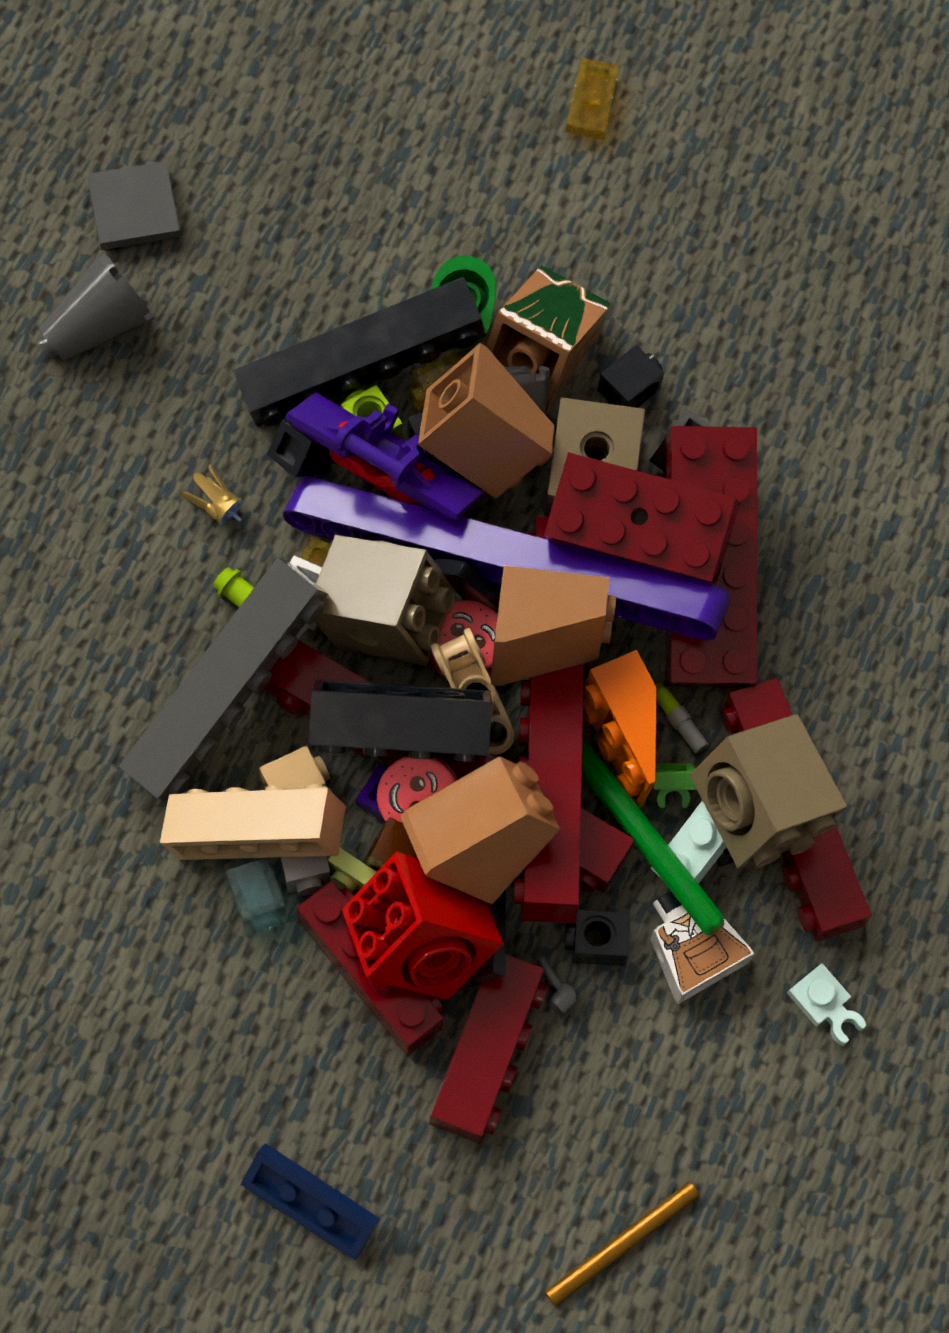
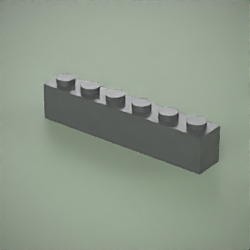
[118,557,329,800]

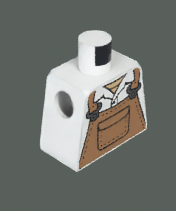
[650,891,754,1004]

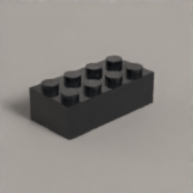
[309,680,492,762]

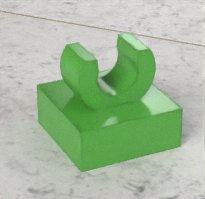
[653,763,697,808]

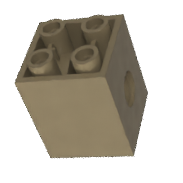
[544,397,645,517]
[315,535,455,666]
[690,714,847,868]

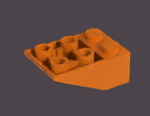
[583,650,656,808]

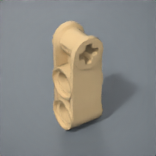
[430,627,514,755]

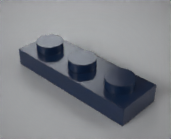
[240,1143,380,1260]

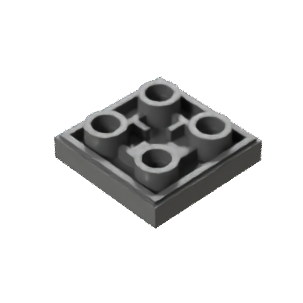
[87,161,181,251]

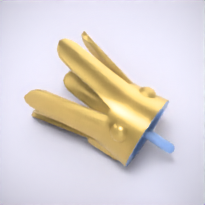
[180,464,242,525]

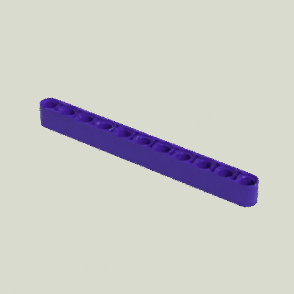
[283,477,731,641]

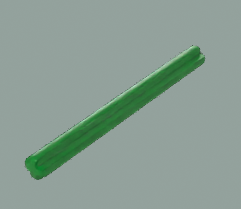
[581,736,724,935]

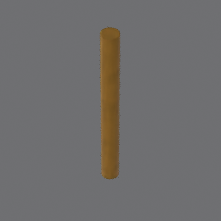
[544,1182,700,1307]

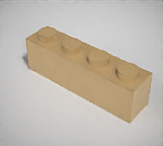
[160,784,346,860]

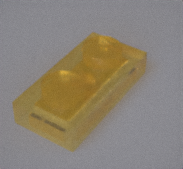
[566,58,620,140]

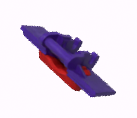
[285,393,484,520]

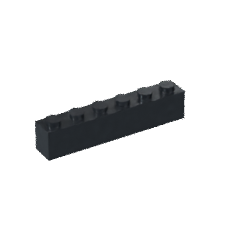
[233,277,486,426]

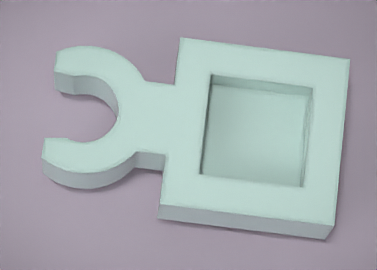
[787,963,866,1046]

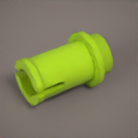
[213,567,254,607]

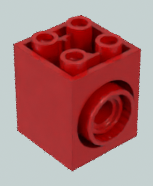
[342,852,504,1001]

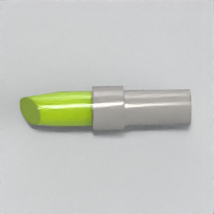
[656,682,709,754]

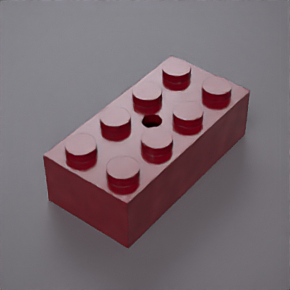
[544,452,740,585]

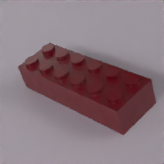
[665,426,757,687]

